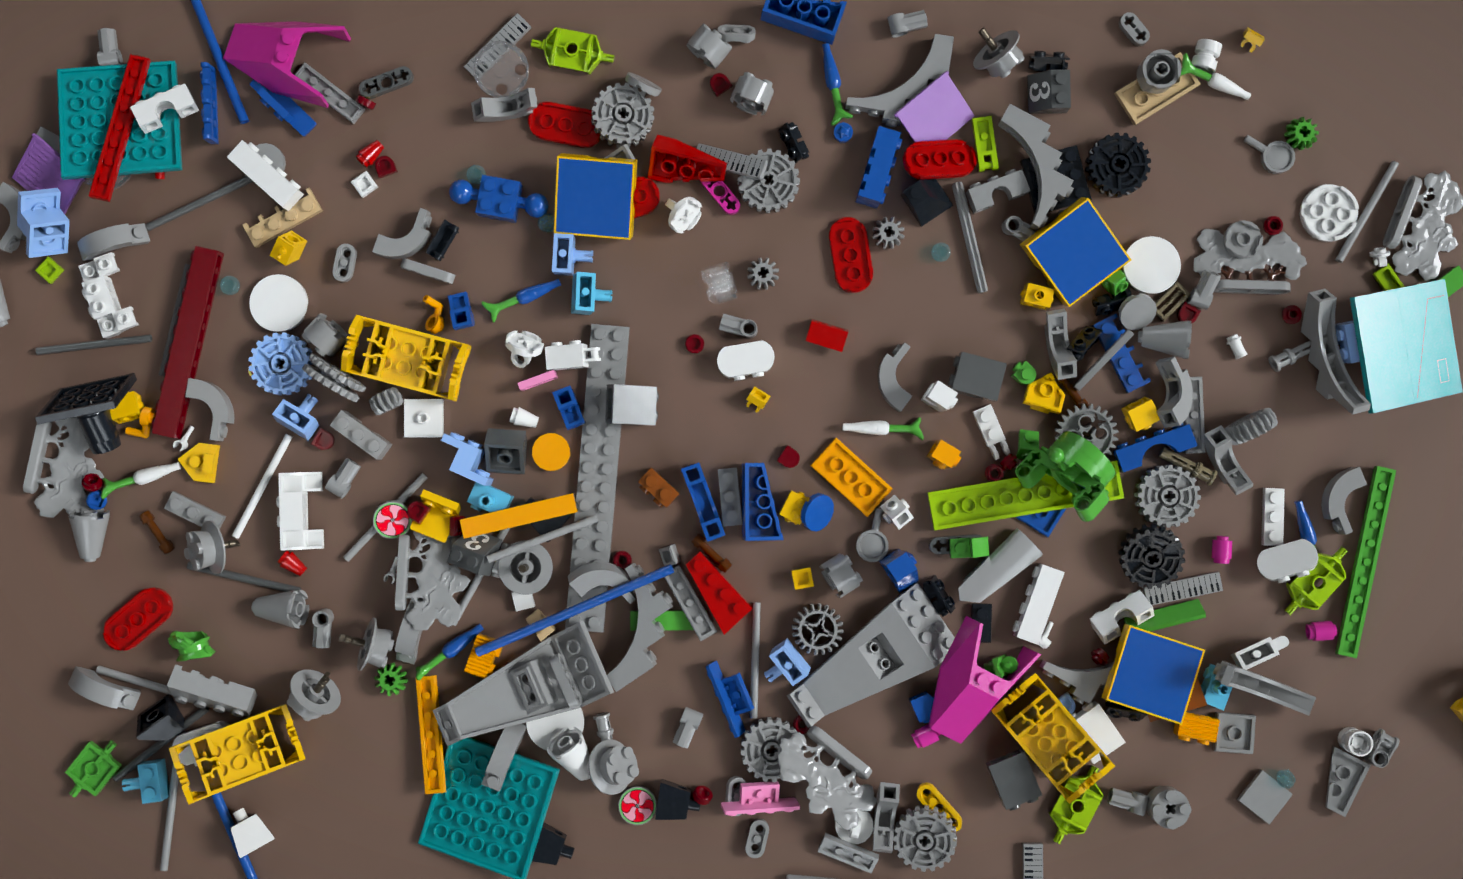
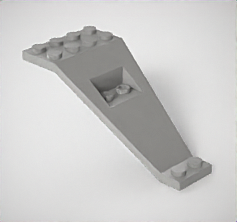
[786,583,955,727]
[433,621,614,746]

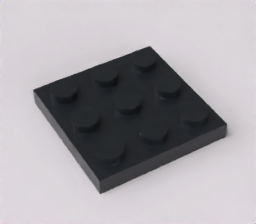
[1020,145,1092,214]

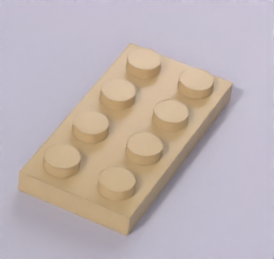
[1114,52,1201,126]

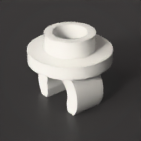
[1369,247,1390,267]

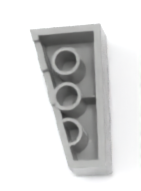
[167,664,258,717]

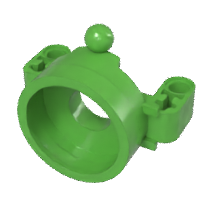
[1015,431,1116,522]

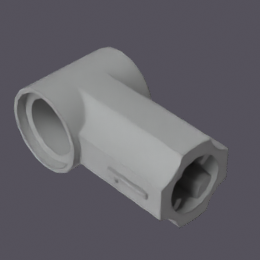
[887,10,928,38]
[97,28,123,66]
[1001,216,1039,241]
[1187,269,1221,310]
[719,314,758,339]
[325,458,361,499]
[312,608,334,648]
[673,707,703,749]
[1107,787,1149,816]

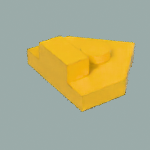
[1022,373,1065,414]
[178,443,220,483]

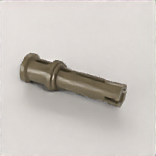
[1158,447,1218,486]

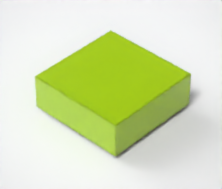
[35,257,64,284]

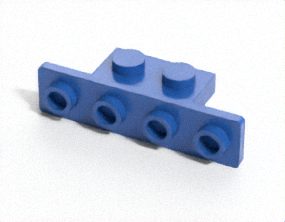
[250,80,317,137]
[706,661,754,738]

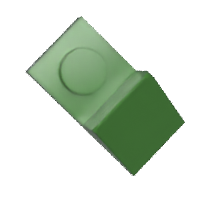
[949,536,989,558]

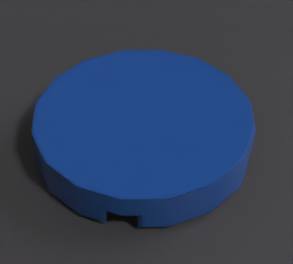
[801,493,834,531]

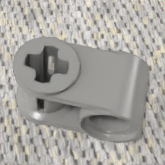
[1364,728,1400,768]

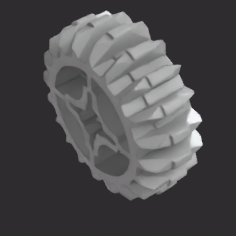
[1225,408,1278,445]
[792,603,844,655]

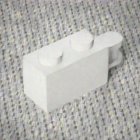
[545,340,601,371]
[1231,636,1289,670]

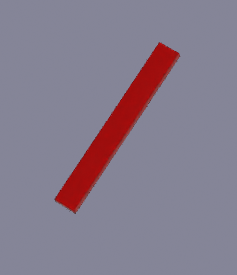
[88,54,151,202]

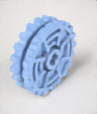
[248,332,313,395]

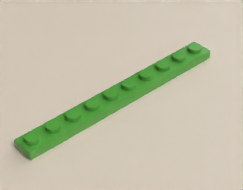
[1335,466,1396,658]

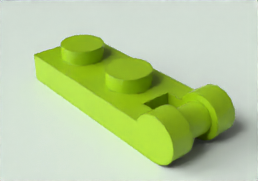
[971,116,998,172]

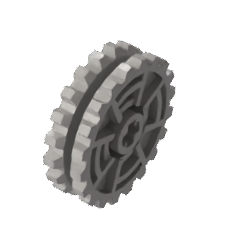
[591,83,654,148]
[738,149,800,213]
[302,354,366,402]
[1134,465,1201,528]
[740,717,804,782]
[893,805,957,872]

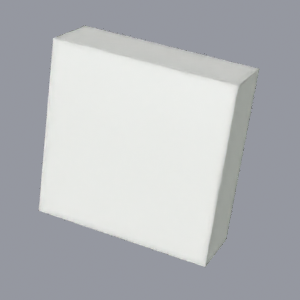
[351,171,378,198]
[512,592,535,611]

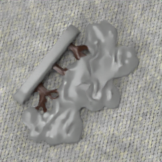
[1194,229,1307,294]

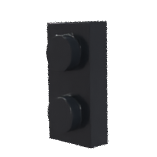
[971,603,992,643]

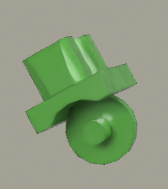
[984,654,1018,678]

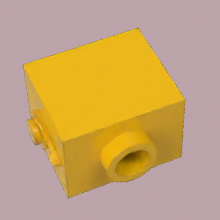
[270,230,307,266]
[1020,283,1055,310]
[110,391,144,424]
[1121,397,1160,432]
[779,490,810,525]

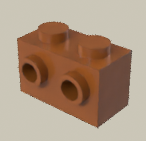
[638,468,680,508]

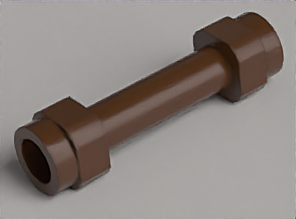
[1054,374,1089,409]
[139,510,175,554]
[691,534,732,573]

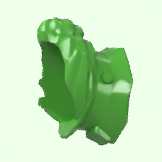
[168,631,216,662]

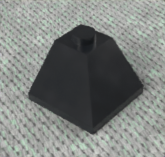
[901,179,953,227]
[136,694,184,741]

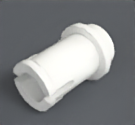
[1226,334,1247,359]

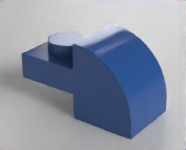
[448,292,475,331]
[552,385,586,430]

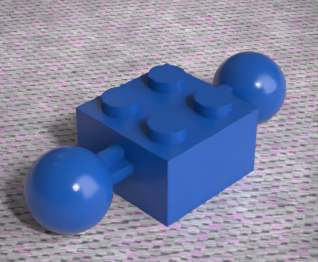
[449,175,549,223]

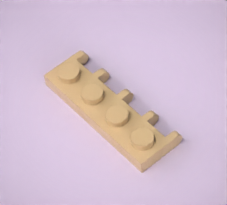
[242,187,323,248]

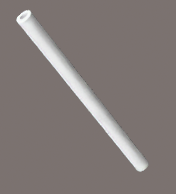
[232,434,293,539]

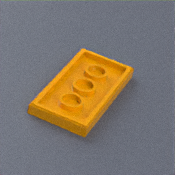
[810,438,893,517]

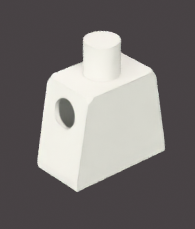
[230,808,275,858]

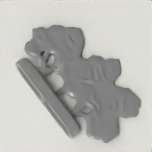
[1383,170,1463,281]
[23,417,104,518]
[395,531,471,630]
[778,725,877,830]

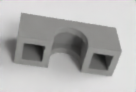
[966,169,1030,214]
[330,410,393,460]

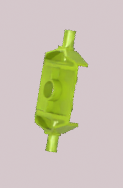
[531,27,615,75]
[1284,546,1348,615]
[1048,765,1104,844]

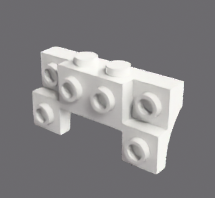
[79,252,139,339]
[276,472,324,550]

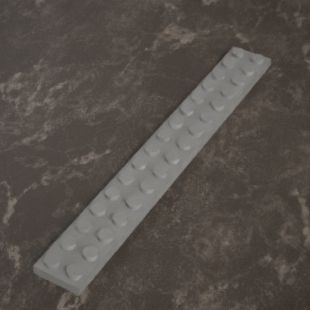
[565,324,630,633]

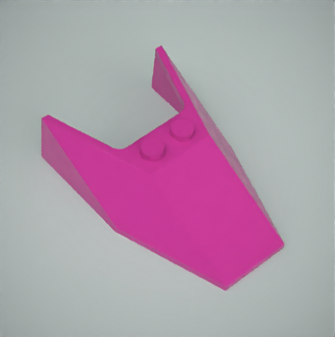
[223,21,351,108]
[929,616,1041,744]

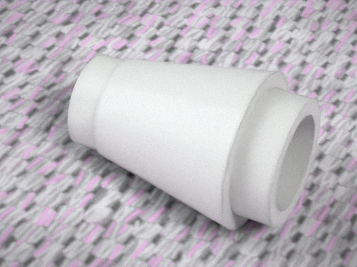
[509,407,539,428]

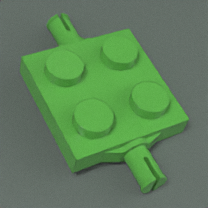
[65,740,122,797]

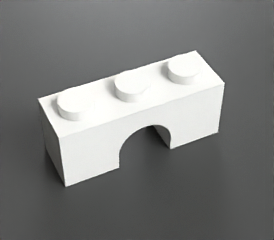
[130,84,199,134]
[921,381,958,412]
[1090,590,1155,644]

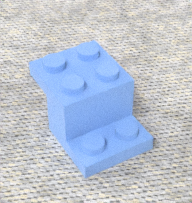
[17,188,69,258]
[441,432,494,486]

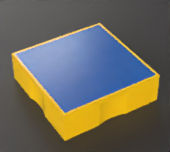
[554,153,637,240]
[1020,197,1131,307]
[1101,624,1205,725]

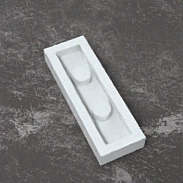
[1261,488,1285,546]

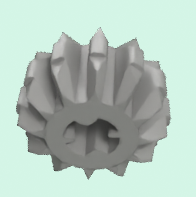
[872,217,905,249]
[747,257,779,290]
[369,387,404,415]

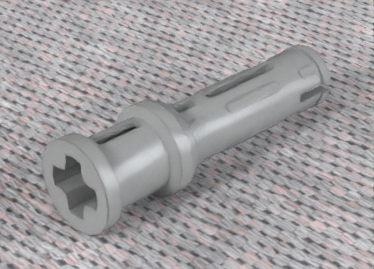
[1268,340,1312,372]
[593,712,614,741]

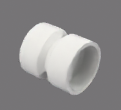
[1191,39,1222,74]
[1338,727,1373,756]

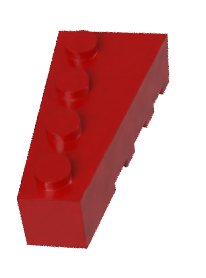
[686,551,753,635]

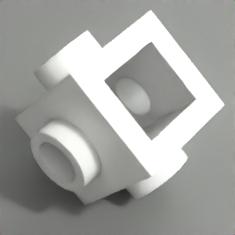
[880,495,914,530]

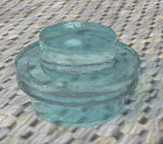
[467,165,486,184]
[538,214,555,233]
[931,243,951,262]
[220,276,240,295]
[1276,769,1296,789]

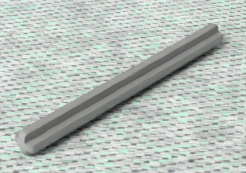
[952,182,988,293]

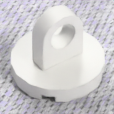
[665,197,702,234]
[505,331,544,368]
[835,810,873,844]

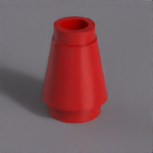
[355,140,384,168]
[277,550,307,577]

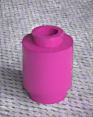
[1211,536,1232,564]
[1305,621,1337,641]
[911,724,941,748]

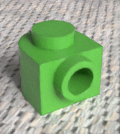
[1101,270,1129,296]
[1011,361,1036,385]

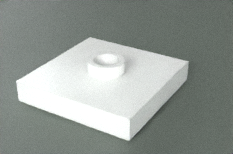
[404,399,444,438]

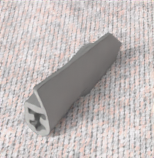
[958,528,1043,603]

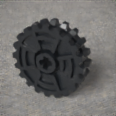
[1085,133,1151,198]
[1118,524,1185,589]

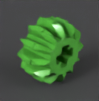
[1284,117,1319,150]
[374,663,408,696]

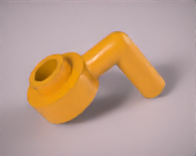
[423,295,444,334]
[125,406,156,438]

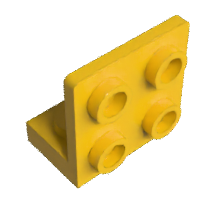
[410,489,461,543]

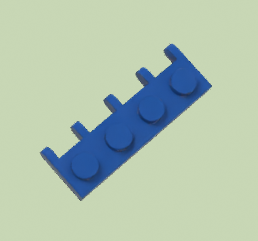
[200,62,219,144]
[1092,313,1151,393]

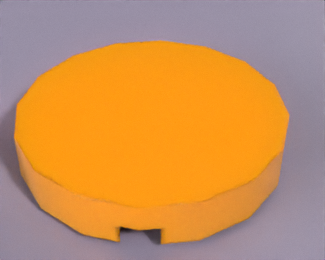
[532,433,570,471]

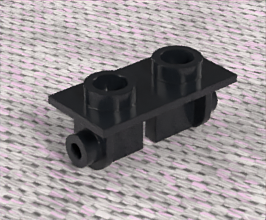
[1028,51,1070,71]
[779,122,809,164]
[426,219,459,261]
[1092,289,1132,316]
[1066,326,1103,361]
[923,575,955,617]
[1104,700,1147,721]

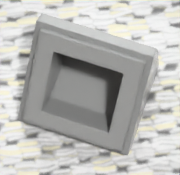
[659,544,681,566]

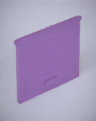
[894,71,975,142]
[12,133,86,214]

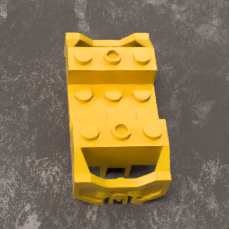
[341,315,472,402]
[991,673,1115,804]
[169,704,305,805]

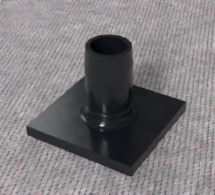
[35,373,137,454]

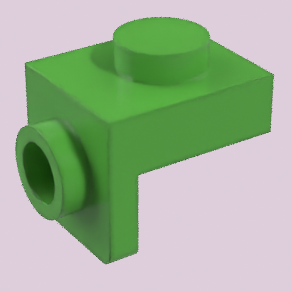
[1016,429,1039,460]

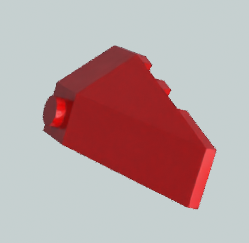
[648,134,727,183]

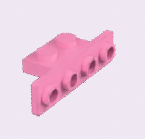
[721,781,800,816]

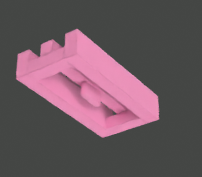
[518,370,558,391]

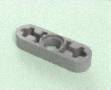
[400,258,456,284]
[549,653,582,709]

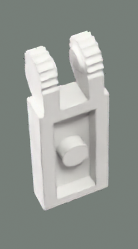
[972,404,1010,460]

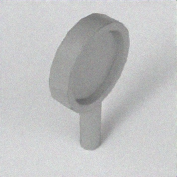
[1243,135,1295,174]
[856,508,889,562]

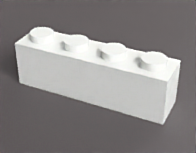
[227,140,304,211]
[1012,563,1065,645]

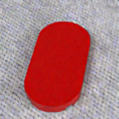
[528,102,601,148]
[903,139,977,180]
[633,177,660,219]
[829,217,873,293]
[103,587,173,651]

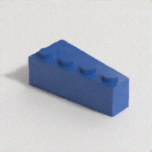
[761,0,847,45]
[855,126,903,209]
[742,463,784,541]
[879,549,919,593]

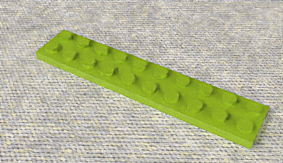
[927,461,1124,531]

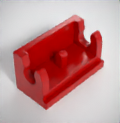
[805,319,848,352]

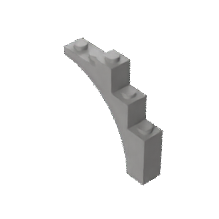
[845,34,954,127]
[998,104,1074,231]
[1301,289,1371,415]
[607,563,673,692]
[1039,660,1115,704]
[1213,661,1316,716]

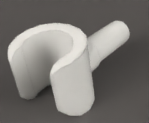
[173,425,194,451]
[383,556,398,584]
[1039,621,1054,649]

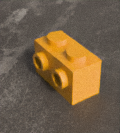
[926,440,961,470]

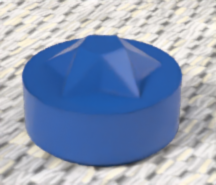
[834,122,853,143]
[86,490,107,510]

